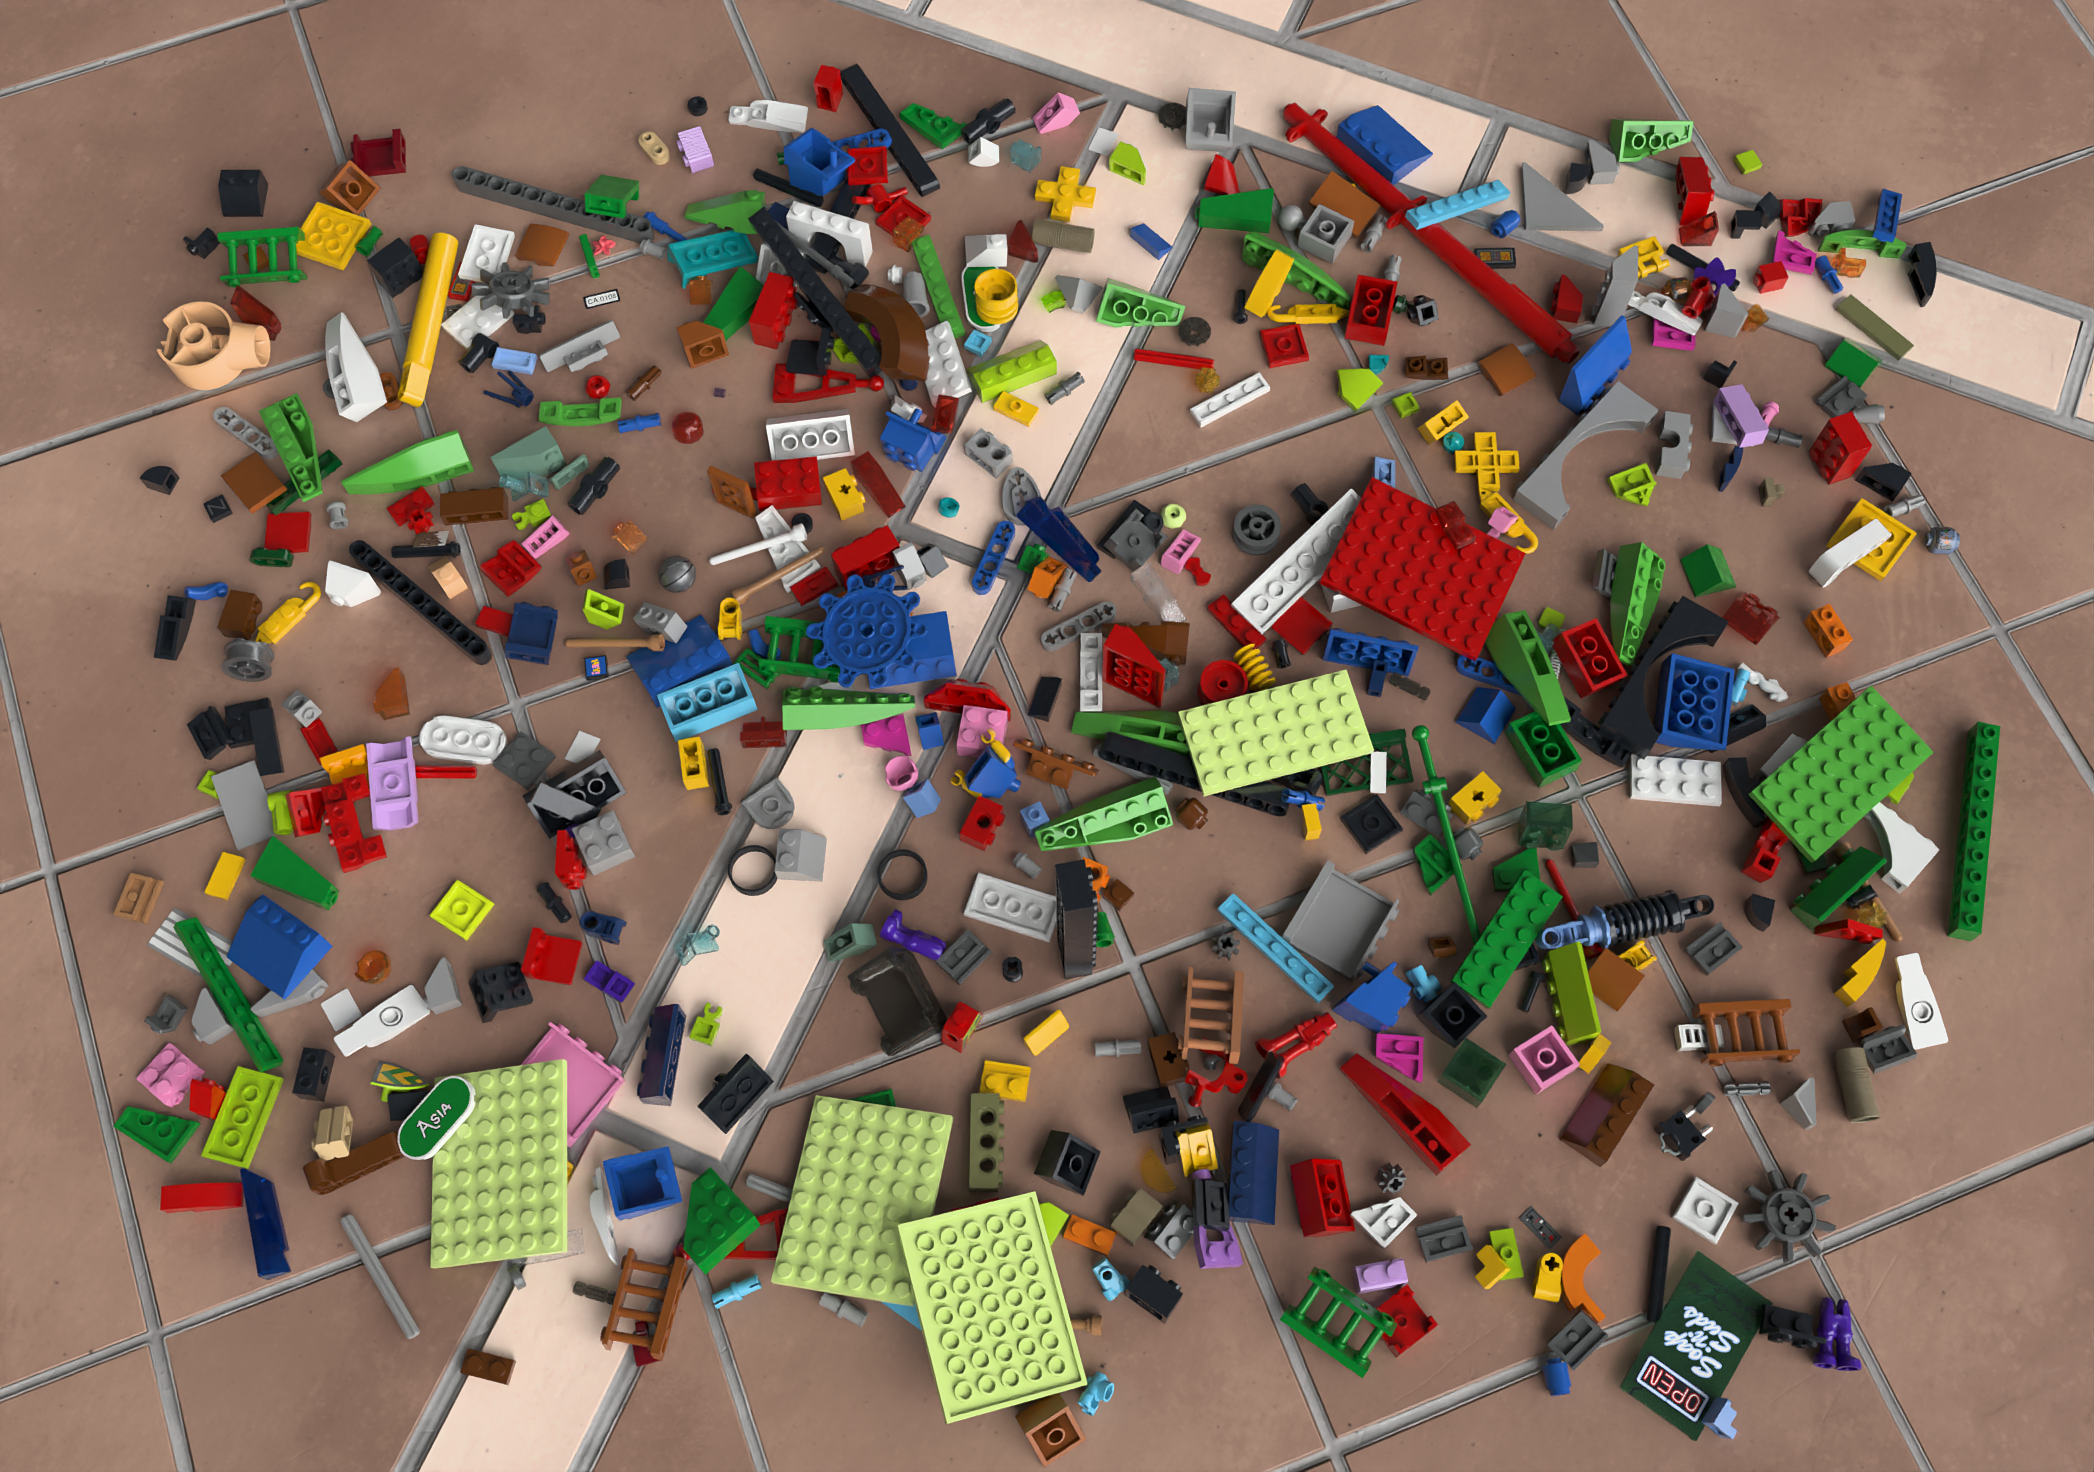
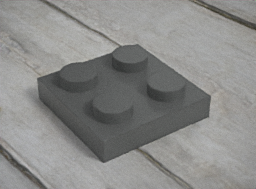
[492,731,556,790]

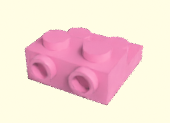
[136,1042,205,1108]

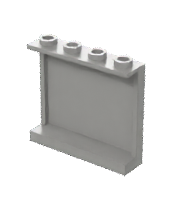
[1282,860,1400,982]

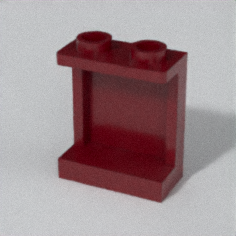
[351,129,406,177]

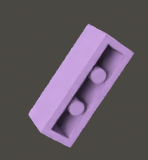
[1713,384,1769,448]

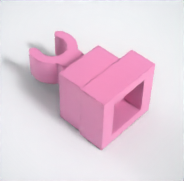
[1487,506,1518,539]

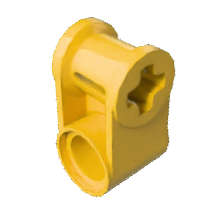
[718,598,742,640]
[1619,940,1657,970]
[1532,1253,1563,1303]

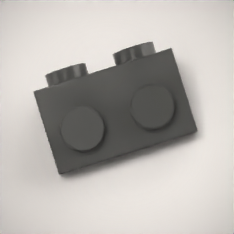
[1400,788,1455,837]
[1860,1024,1917,1074]
[1145,1200,1194,1260]

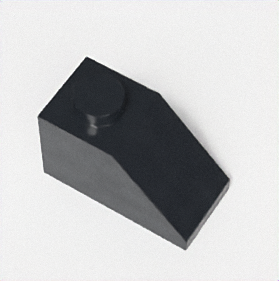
[1855,463,1912,502]

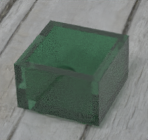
[1518,801,1573,851]
[1437,1038,1506,1108]

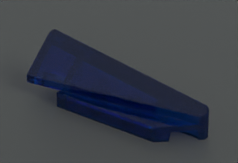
[1016,496,1101,582]
[240,1168,292,1280]

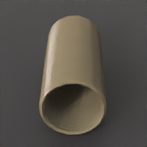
[1032,219,1095,254]
[1833,1047,1880,1123]

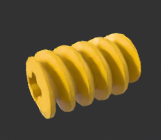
[1233,644,1277,692]

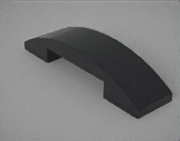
[1560,697,1632,767]

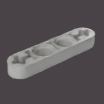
[213,407,279,459]
[1041,601,1117,652]

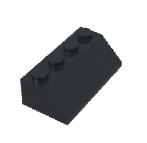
[522,750,626,839]

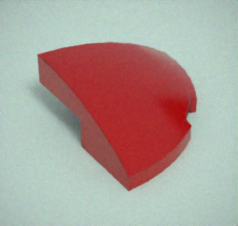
[1778,198,1823,237]

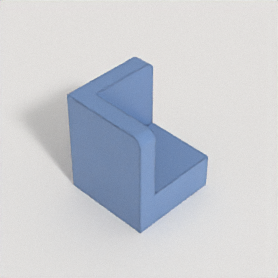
[903,779,941,818]
[1701,1397,1737,1439]

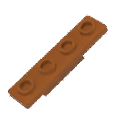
[1013,738,1099,790]

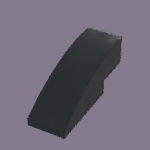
[1907,242,1937,307]
[154,595,196,661]
[1722,757,1765,828]
[1270,769,1323,796]

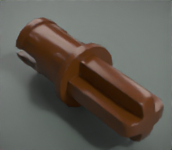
[626,365,662,401]

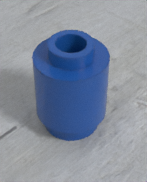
[1491,210,1521,238]
[1542,1358,1572,1396]

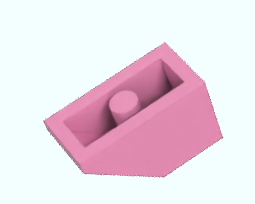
[1033,92,1080,134]

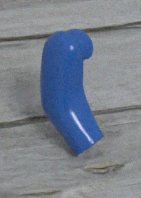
[184,582,228,601]
[747,629,781,661]

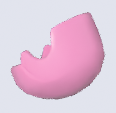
[884,755,918,791]

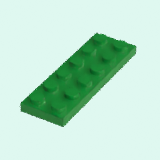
[1449,870,1563,1009]

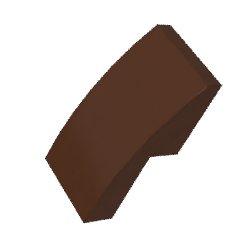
[1405,355,1449,380]

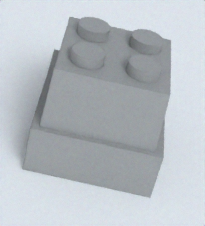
[1185,88,1236,152]

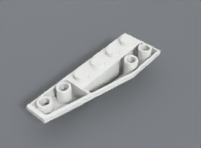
[325,312,387,422]

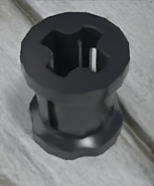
[1002,957,1023,983]

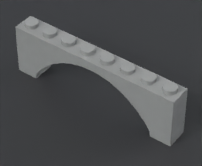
[1513,381,1658,530]

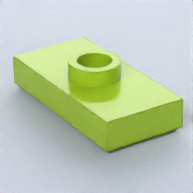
[1488,1228,1524,1281]

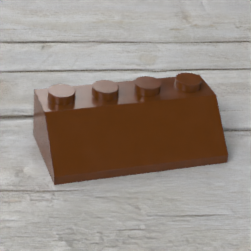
[1559,1063,1654,1167]

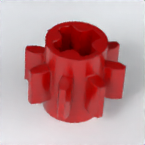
[406,507,434,535]

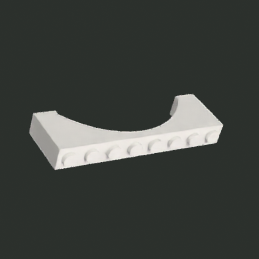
[1754,733,1940,894]

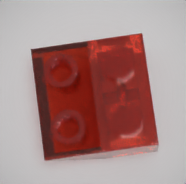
[1722,592,1780,645]

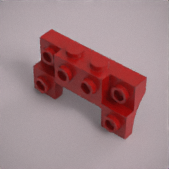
[321,773,387,873]

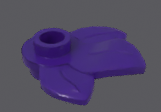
[1694,257,1736,296]

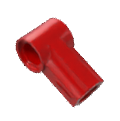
[1682,276,1715,319]

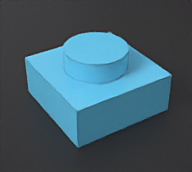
[964,329,992,357]

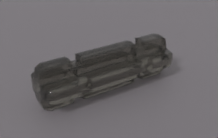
[1389,672,1431,700]
[573,1281,616,1305]

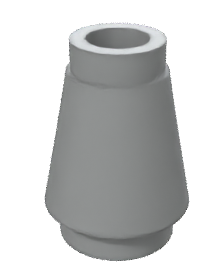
[1851,403,1885,424]

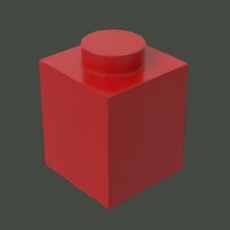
[1753,261,1789,294]

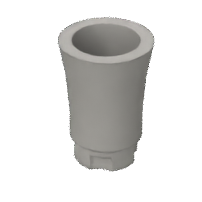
[903,271,930,318]

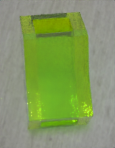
[1041,290,1067,313]

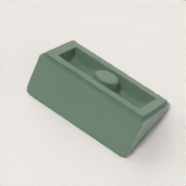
[548,454,590,490]

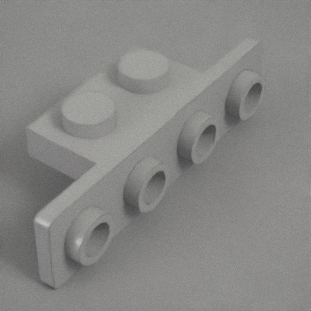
[539,320,620,372]

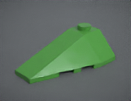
[1609,119,1693,162]
[684,190,766,234]
[1096,278,1186,327]

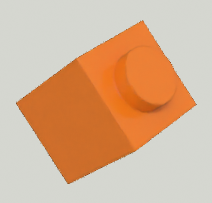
[1027,556,1068,598]

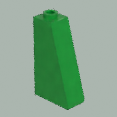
[1195,188,1274,233]
[703,267,764,341]
[250,836,339,911]

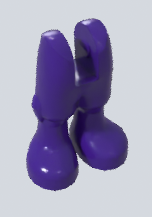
[879,909,946,960]
[1813,1297,1862,1371]

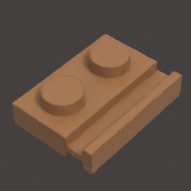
[113,873,164,924]

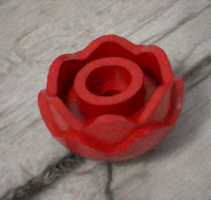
[585,375,611,399]

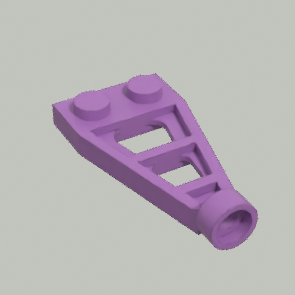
[1191,1169,1243,1269]

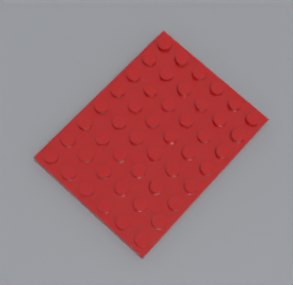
[1319,477,1526,661]

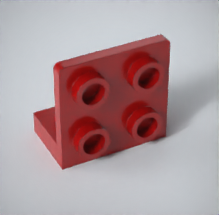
[521,927,582,985]

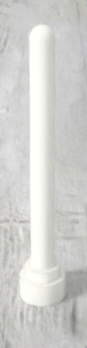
[709,523,807,565]

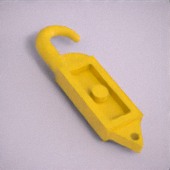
[1267,304,1349,324]
[1478,488,1538,554]
[256,582,321,644]

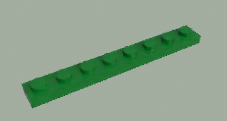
[173,917,284,1073]

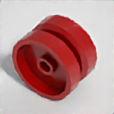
[1197,660,1248,706]

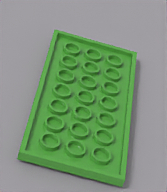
[1748,686,1934,863]

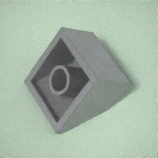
[775,828,827,882]

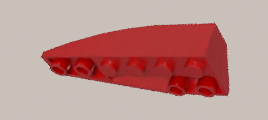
[1339,1053,1471,1176]

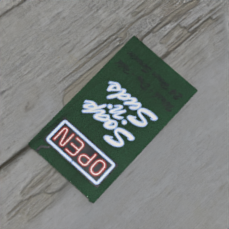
[1619,1251,1773,1441]

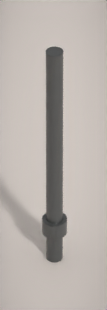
[775,220,854,287]

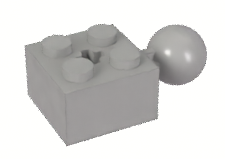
[1278,204,1354,264]

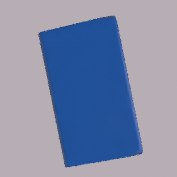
[1130,223,1173,260]

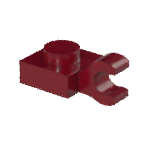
[632,1321,662,1367]

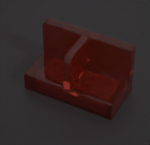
[740,717,787,748]

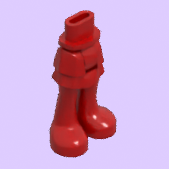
[1255,1012,1337,1079]

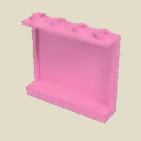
[521,1022,625,1148]

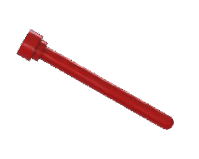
[1545,859,1603,960]

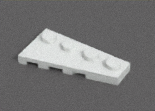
[755,505,821,594]

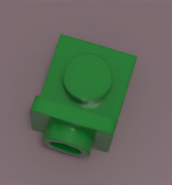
[1017,543,1050,575]

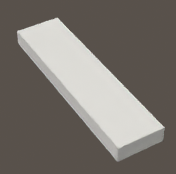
[1190,372,1270,428]

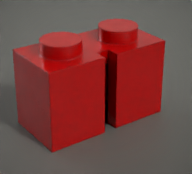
[813,65,843,112]

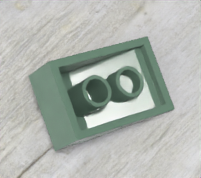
[490,426,567,480]

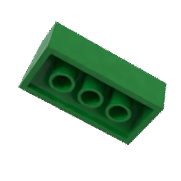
[1790,846,1887,930]

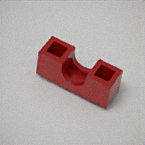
[1741,816,1790,884]

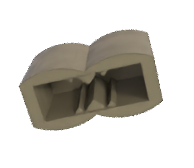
[1110,1188,1163,1246]

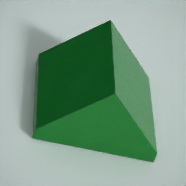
[1824,338,1882,388]
[1680,544,1736,598]

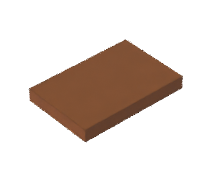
[1308,171,1380,238]
[221,452,287,514]
[707,466,757,518]

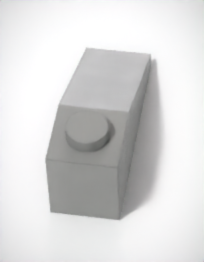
[250,968,329,1018]

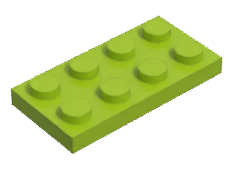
[201,1066,284,1170]

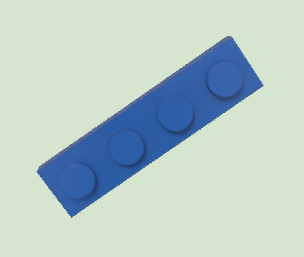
[1872,189,1902,243]

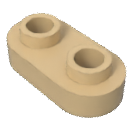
[638,131,670,165]

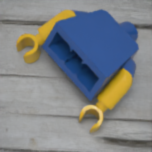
[951,728,1021,798]

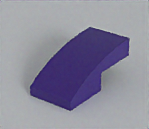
[584,960,635,1003]

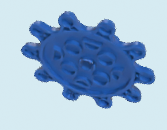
[806,574,928,687]

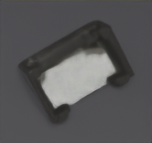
[847,947,948,1056]

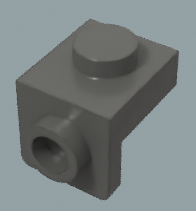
[144,995,188,1034]

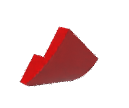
[1204,154,1240,195]

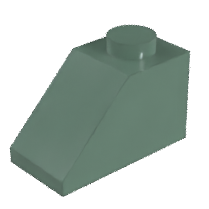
[823,923,877,962]

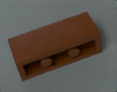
[440,487,509,526]

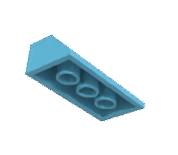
[657,663,758,742]

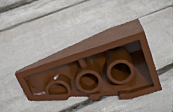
[1102,621,1190,666]

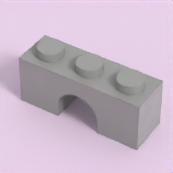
[1656,411,1693,479]

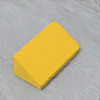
[1024,1009,1069,1056]

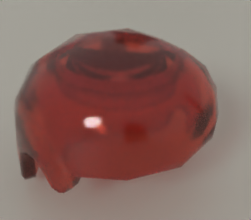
[671,411,704,444]

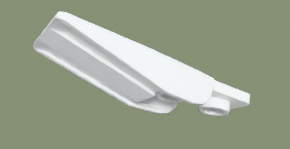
[729,100,808,133]
[1628,291,1703,335]
[1895,953,1948,1049]
[334,985,431,1056]
[589,1167,619,1266]

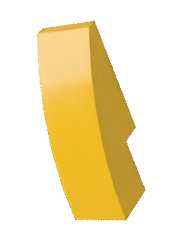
[1244,249,1294,318]
[1834,939,1886,1008]

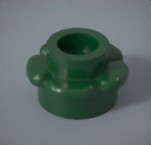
[1392,295,1408,314]

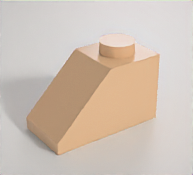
[428,556,468,599]

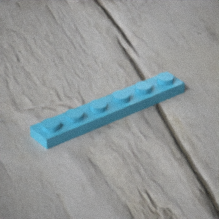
[1405,180,1511,230]
[1217,893,1334,1004]

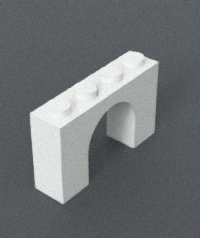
[786,201,873,267]

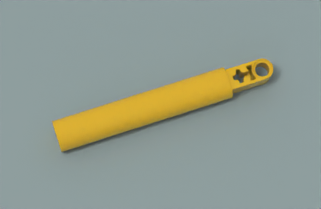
[397,233,459,408]

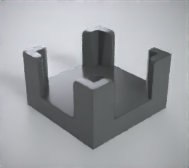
[1104,509,1167,573]

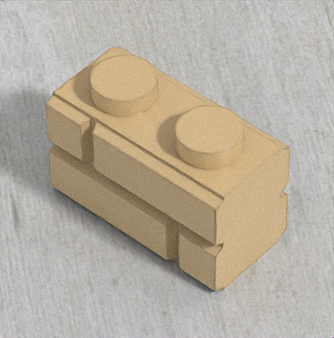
[312,1105,353,1160]

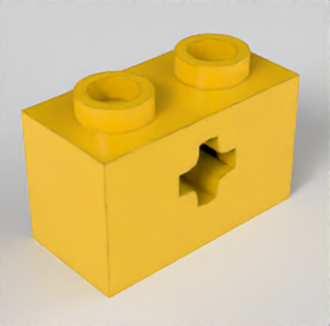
[823,468,866,521]
[678,736,709,790]
[1448,771,1502,824]

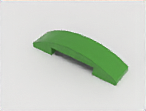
[1818,230,1906,259]
[539,397,622,426]

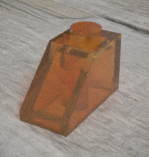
[373,667,410,720]

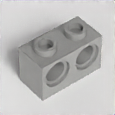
[964,428,1013,478]

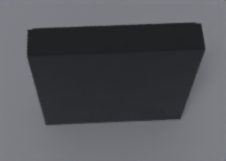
[1340,794,1403,854]

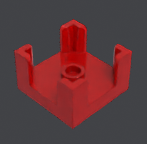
[1370,1284,1438,1358]

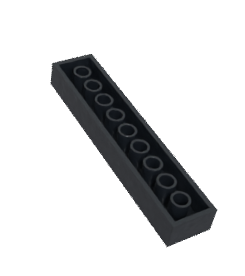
[1055,859,1098,980]

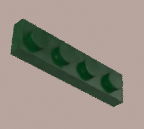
[266,450,343,516]

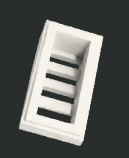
[1674,1024,1725,1051]

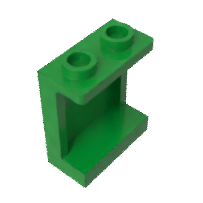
[585,174,640,218]

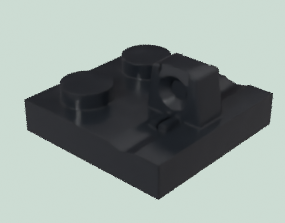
[225,697,272,749]

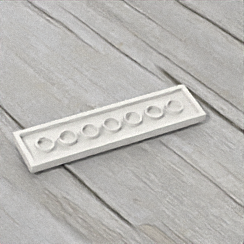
[1231,488,1361,634]

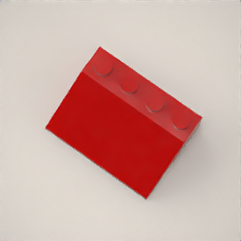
[1102,624,1166,708]

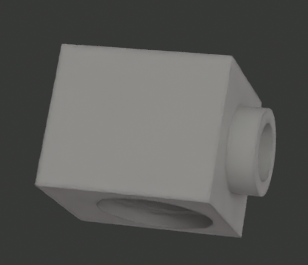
[281,689,322,728]

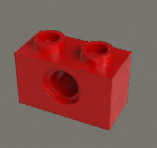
[959,795,1006,851]

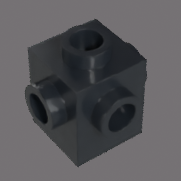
[1406,295,1439,326]

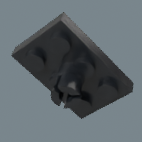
[697,1053,774,1134]

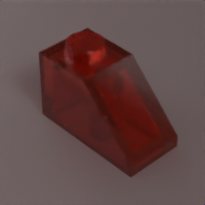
[931,394,959,434]

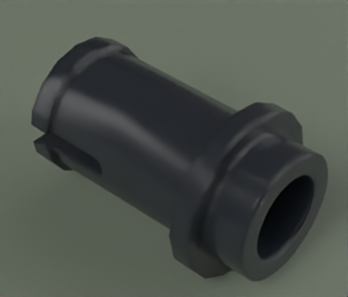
[1271,640,1291,669]
[1846,884,1878,910]

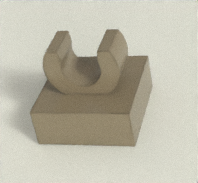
[1758,478,1785,507]

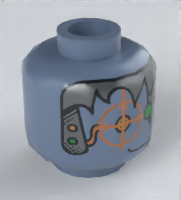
[1924,526,1960,555]

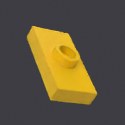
[993,391,1039,427]

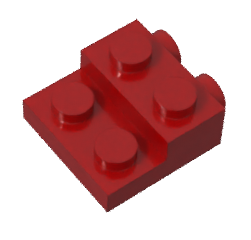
[555,830,587,890]

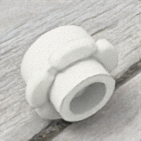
[888,265,903,285]

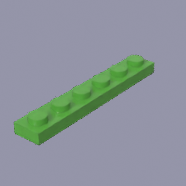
[911,234,965,339]

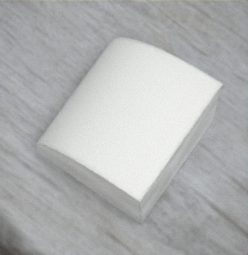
[968,137,999,167]

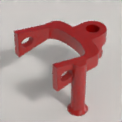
[1184,1037,1248,1107]

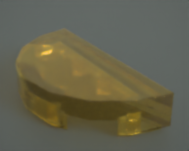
[1141,1148,1177,1193]

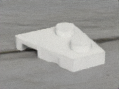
[891,395,927,423]
[1350,1197,1417,1249]

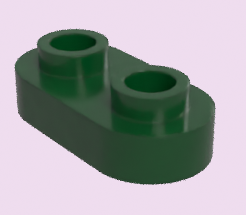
[249,548,294,567]

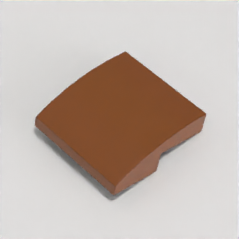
[515,224,569,266]
[1477,343,1536,396]
[1588,947,1645,1012]

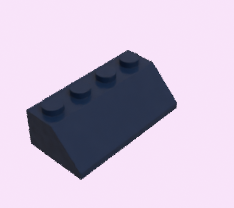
[637,1004,686,1106]
[1228,1121,1279,1225]

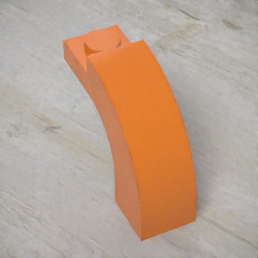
[1560,1233,1606,1323]

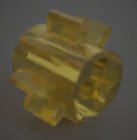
[1195,368,1220,393]
[1857,903,1887,929]

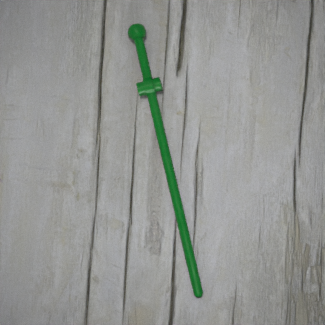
[1412,725,1480,945]

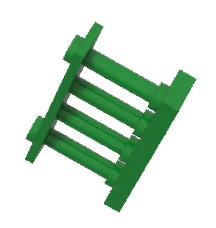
[218,227,307,288]
[759,616,840,683]
[1280,1266,1398,1379]

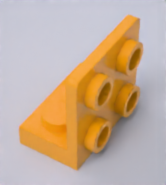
[320,744,370,791]

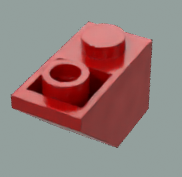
[1550,274,1583,323]
[189,1078,226,1120]

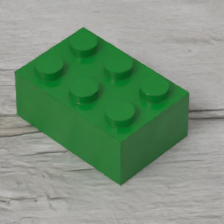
[1505,711,1582,788]

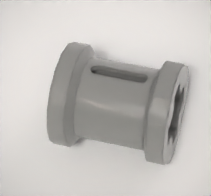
[326,502,349,530]

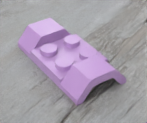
[366,736,418,831]

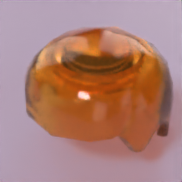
[354,950,391,985]

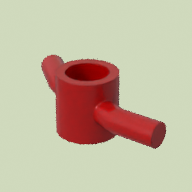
[852,184,908,213]

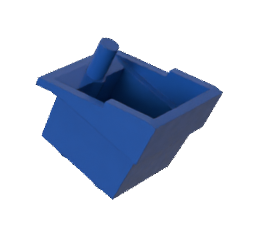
[784,128,855,196]
[880,408,947,472]
[1332,961,1411,1034]
[602,1146,683,1221]

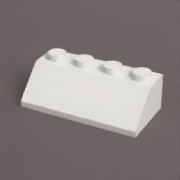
[766,409,855,461]

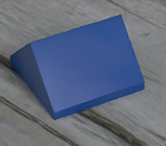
[1456,687,1516,744]

